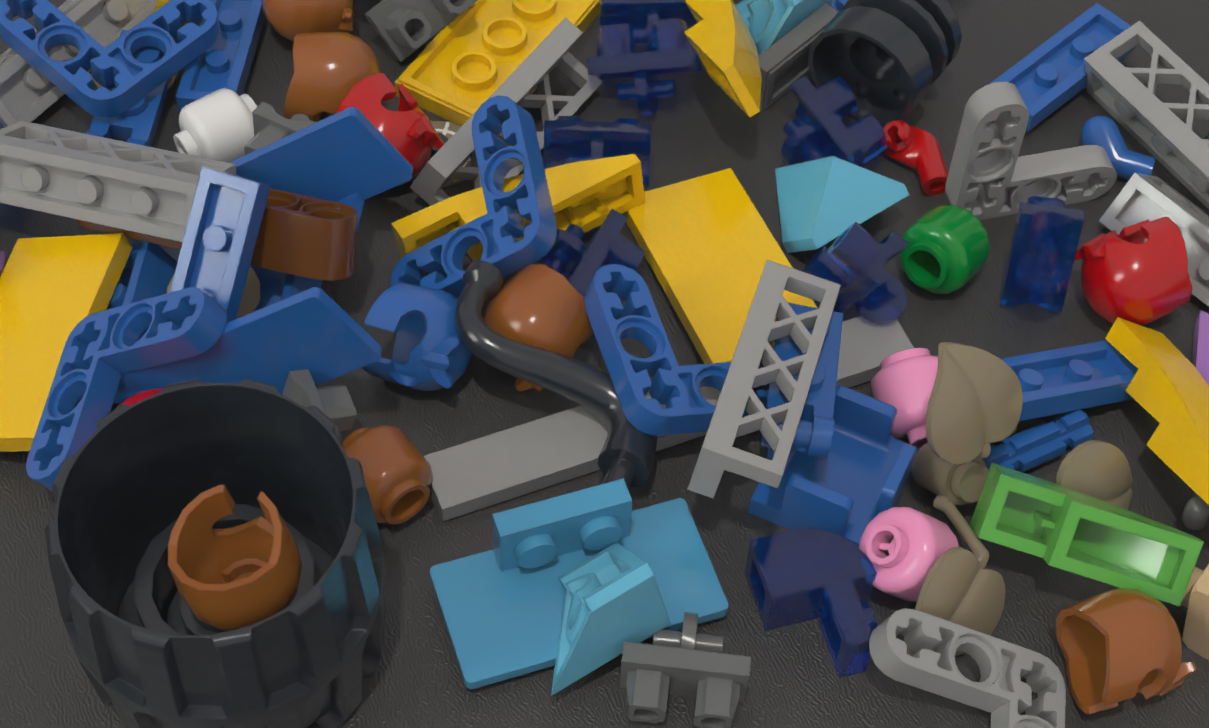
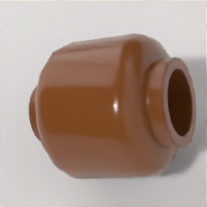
[342,425,432,524]

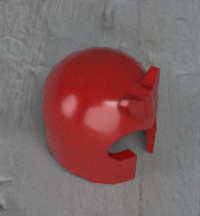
[335,73,444,187]
[1069,216,1193,326]

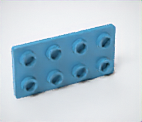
[430,478,729,689]

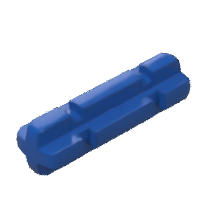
[982,410,1094,472]

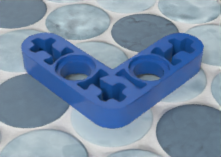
[0,0,219,118]
[391,95,557,298]
[584,264,767,436]
[26,287,227,492]

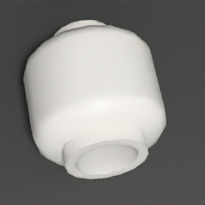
[173,88,257,163]

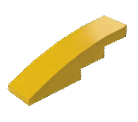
[684,0,762,118]
[391,154,645,261]
[1105,317,1209,505]

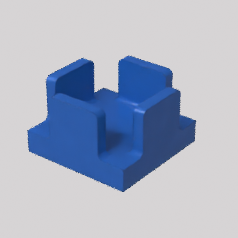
[748,385,920,559]

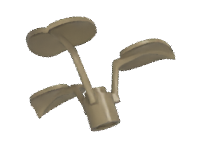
[907,342,1134,656]

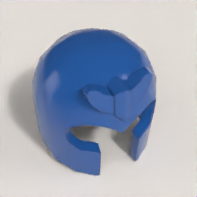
[362,283,473,392]

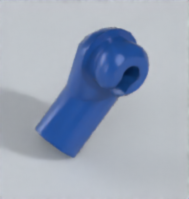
[1081,116,1156,180]

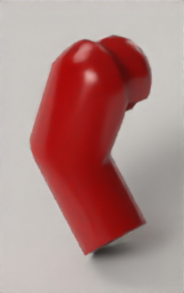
[880,120,948,196]

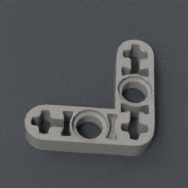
[945,82,1117,220]
[869,608,1066,728]

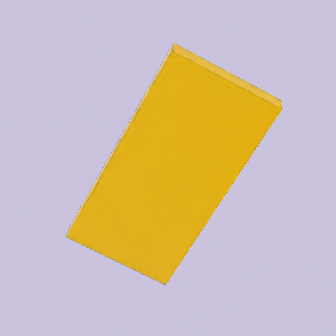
[395,0,610,126]
[622,168,817,364]
[0,233,133,452]

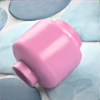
[871,348,938,448]
[858,507,959,602]

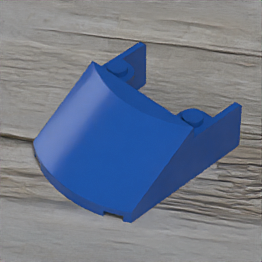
[106,107,413,404]

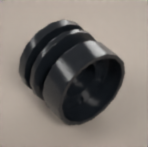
[807,0,962,127]

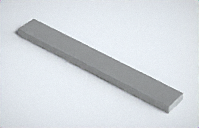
[424,307,914,521]

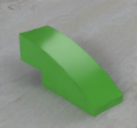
[970,463,1204,606]

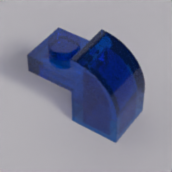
[744,529,878,678]

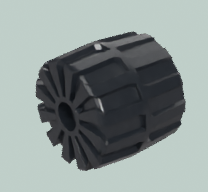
[45,378,385,728]

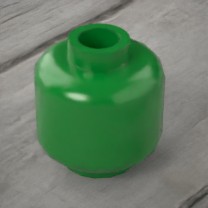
[898,205,990,294]

